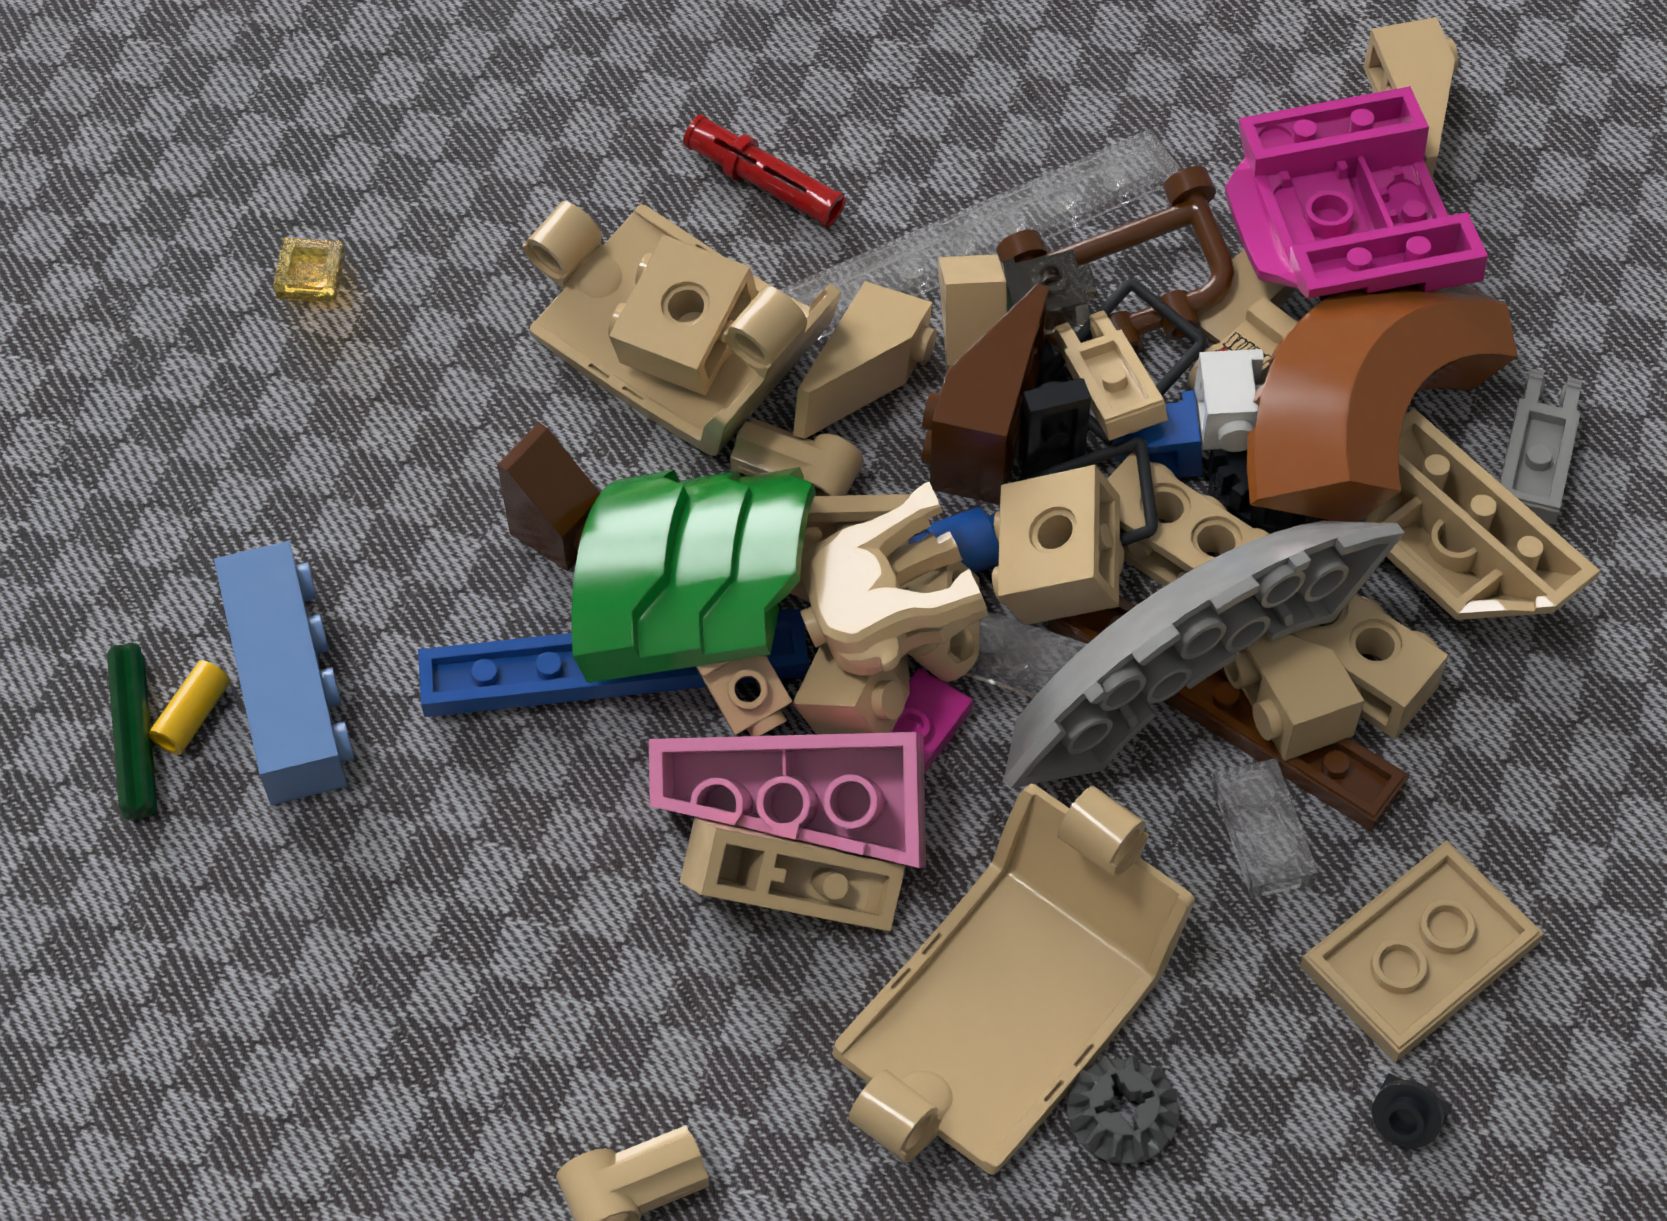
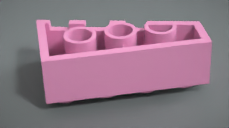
[649,732,926,868]

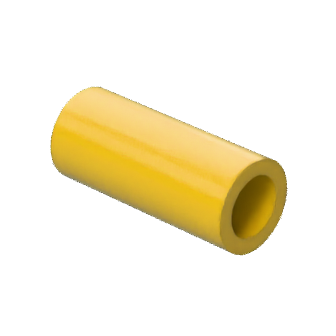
[148,660,231,755]

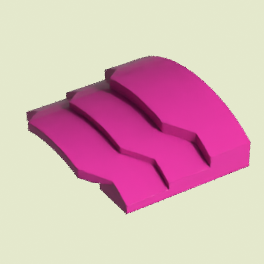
[1225,86,1488,298]

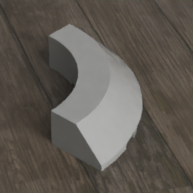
[1004,521,1405,788]

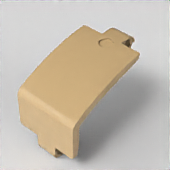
[522,201,842,456]
[832,783,1195,1175]

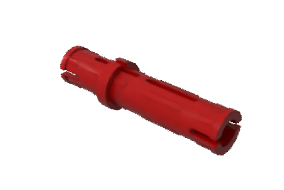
[683,114,846,228]

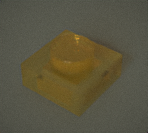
[273,237,345,302]

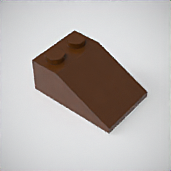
[921,284,1049,505]

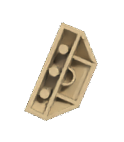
[1365,408,1600,620]

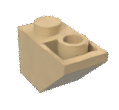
[1224,634,1364,761]

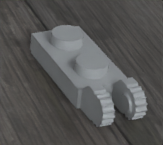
[1499,368,1582,525]

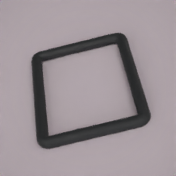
[1038,279,1207,445]
[1016,437,1158,547]

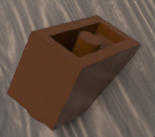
[497,422,600,571]

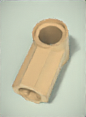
[730,418,864,496]
[556,1125,709,1221]

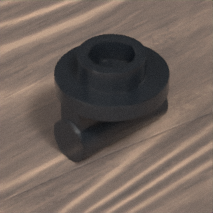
[1372,1073,1453,1148]

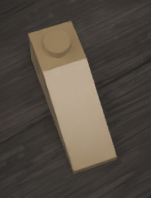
[1363,17,1458,178]
[793,281,937,439]
[792,643,910,735]
[680,817,906,932]

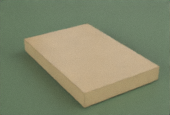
[1300,840,1544,1063]

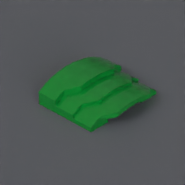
[571,467,816,683]

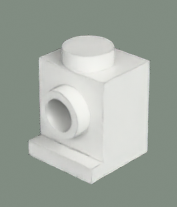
[1194,349,1264,452]

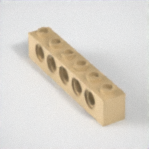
[1107,451,1449,739]

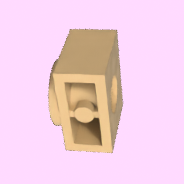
[608,234,758,396]
[992,465,1124,625]

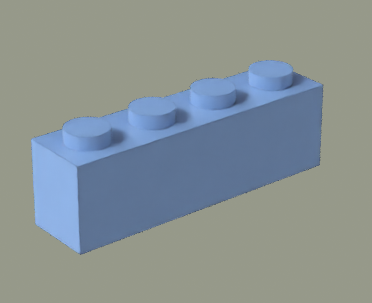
[214,541,354,806]

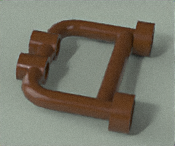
[996,166,1235,354]

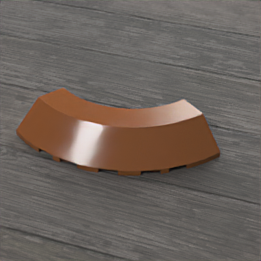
[1247,284,1518,522]

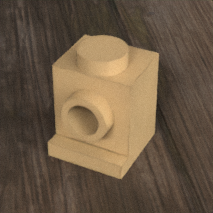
[696,655,792,736]

